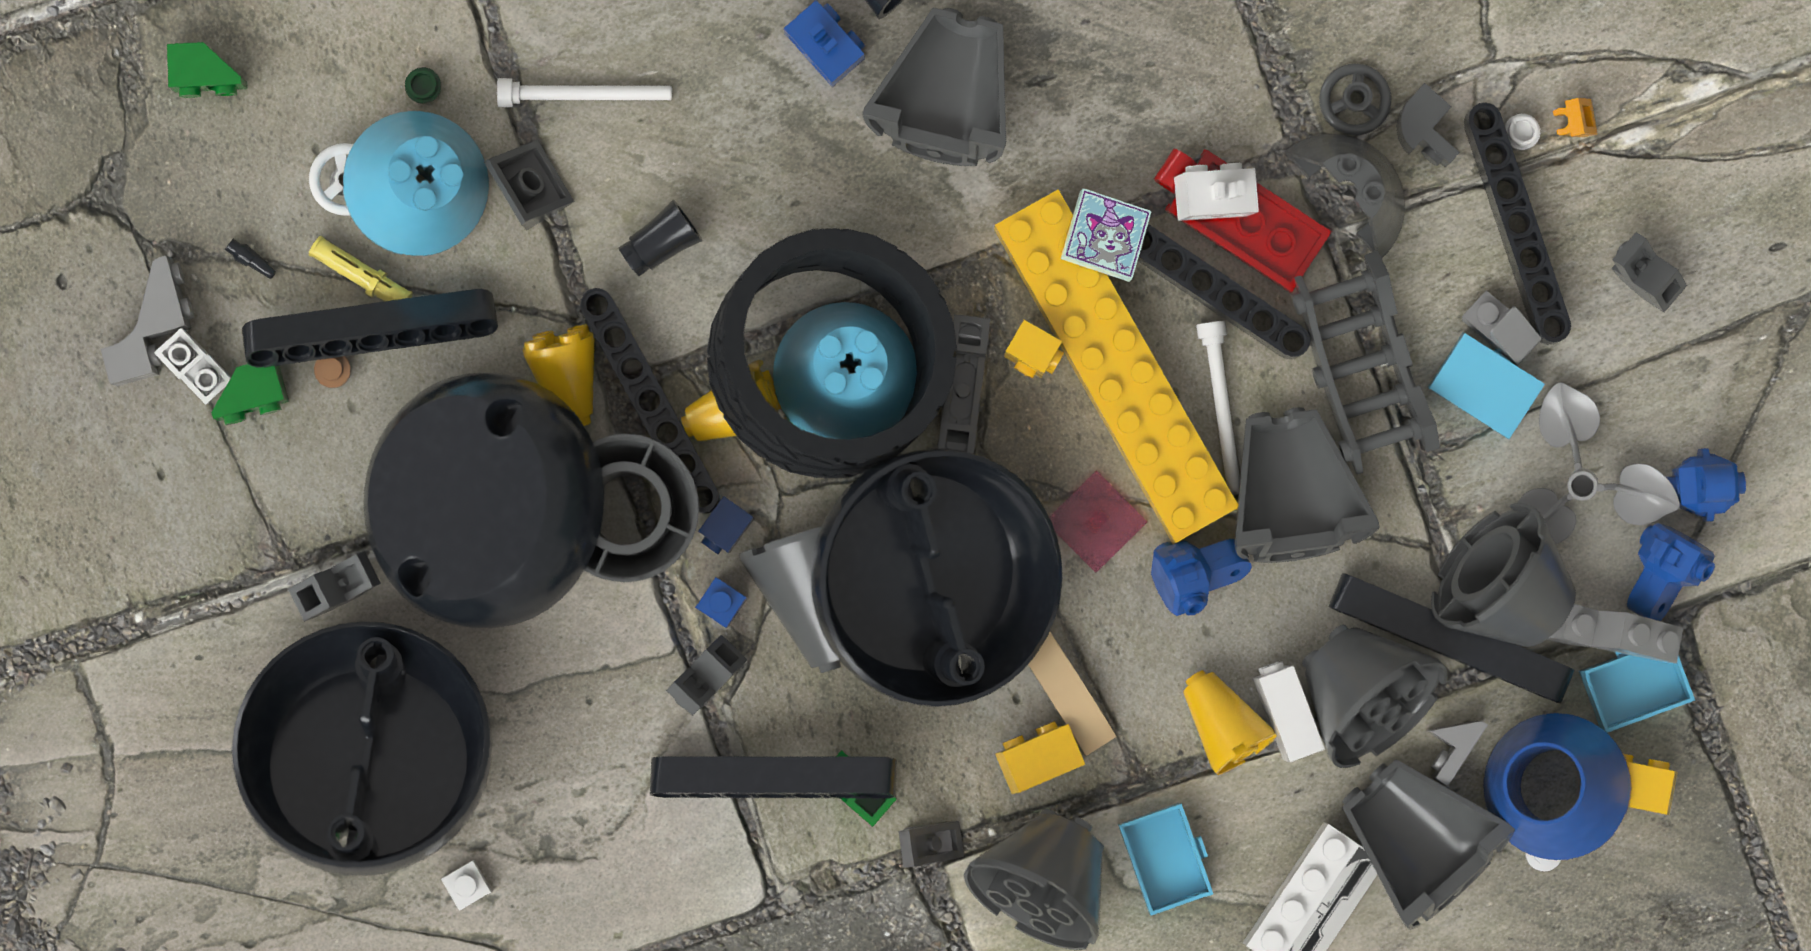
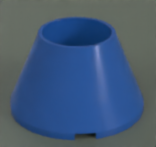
[1483,713,1631,860]

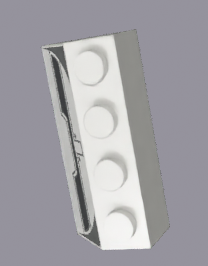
[1243,822,1377,951]

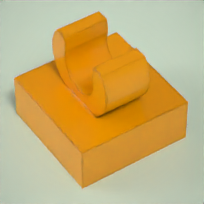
[1553,98,1597,137]

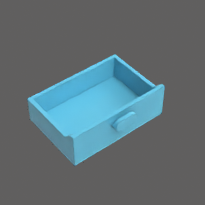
[1427,332,1545,439]
[1579,652,1695,733]
[1118,803,1213,916]

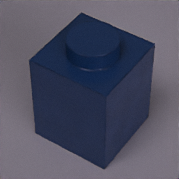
[698,496,755,555]

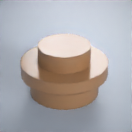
[314,356,351,388]

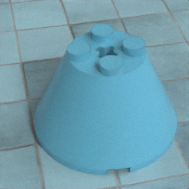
[343,111,489,256]
[773,302,917,439]

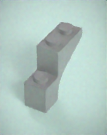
[101,255,194,387]
[1547,604,1683,664]

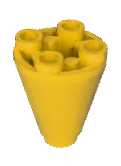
[522,324,595,426]

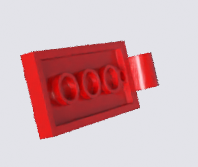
[1154,148,1332,293]

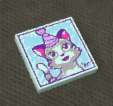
[1061,188,1152,282]

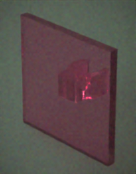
[1050,470,1147,573]

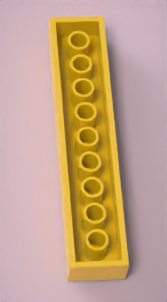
[994,189,1238,544]

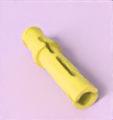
[309,236,413,301]

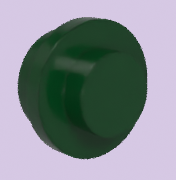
[405,67,442,104]

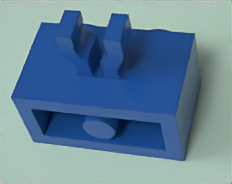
[784,0,865,88]

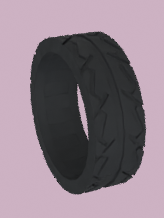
[707,228,957,479]

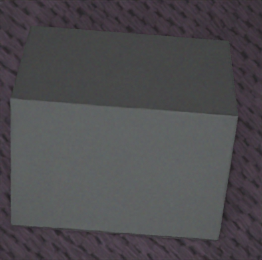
[484,139,574,231]

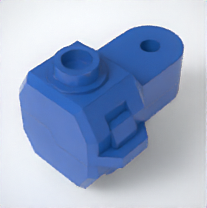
[1667,448,1746,522]
[1627,523,1715,621]
[1151,539,1252,616]

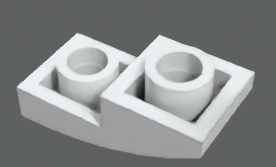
[154,328,231,405]

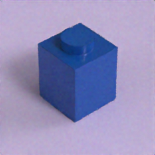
[695,577,747,628]

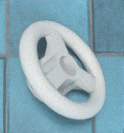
[309,143,354,216]

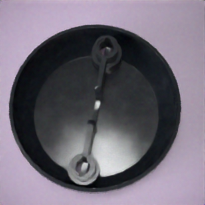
[363,373,604,628]
[811,449,1063,707]
[232,622,492,876]

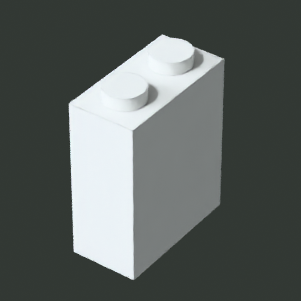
[1252,661,1325,762]

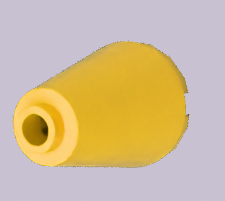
[681,360,786,442]
[1183,670,1277,775]

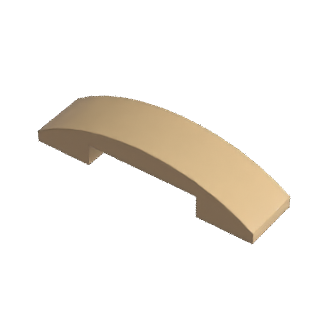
[1028,632,1117,756]

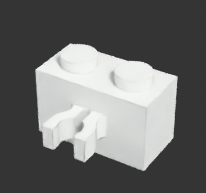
[1174,163,1259,221]

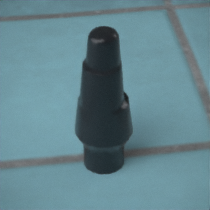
[225,238,276,279]

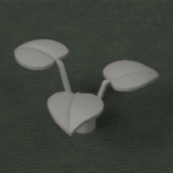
[1518,382,1680,545]

